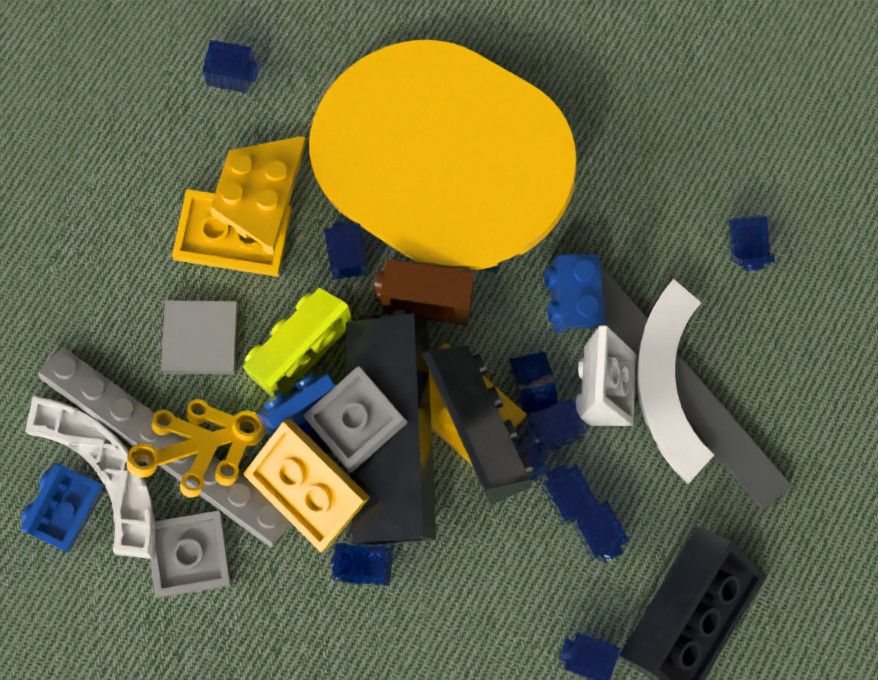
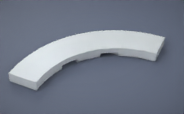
[637,279,714,484]
[25,396,155,559]

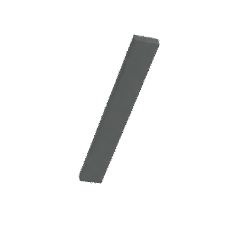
[600,264,792,510]

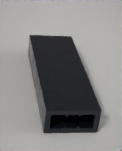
[346,310,436,546]

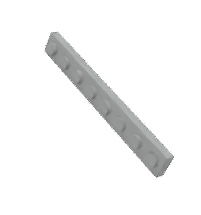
[38,347,291,548]

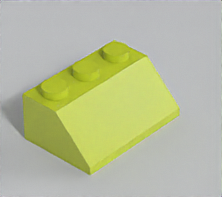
[243,288,352,397]

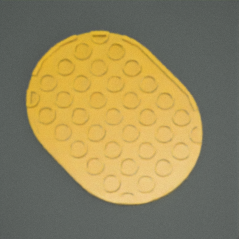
[309,40,577,271]

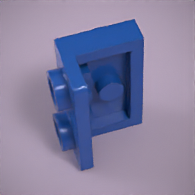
[544,254,606,334]
[256,371,335,437]
[21,462,104,553]

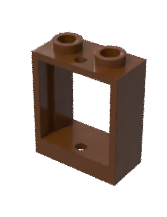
[375,259,475,326]

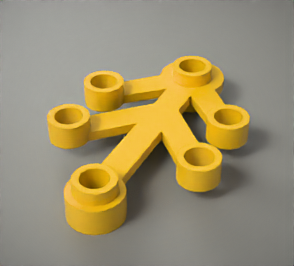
[127,399,265,497]

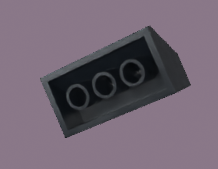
[422,345,534,505]
[619,526,767,680]

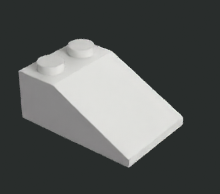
[576,326,637,426]

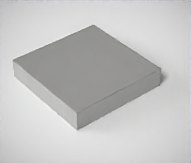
[161,300,239,375]
[303,366,408,472]
[150,510,232,598]

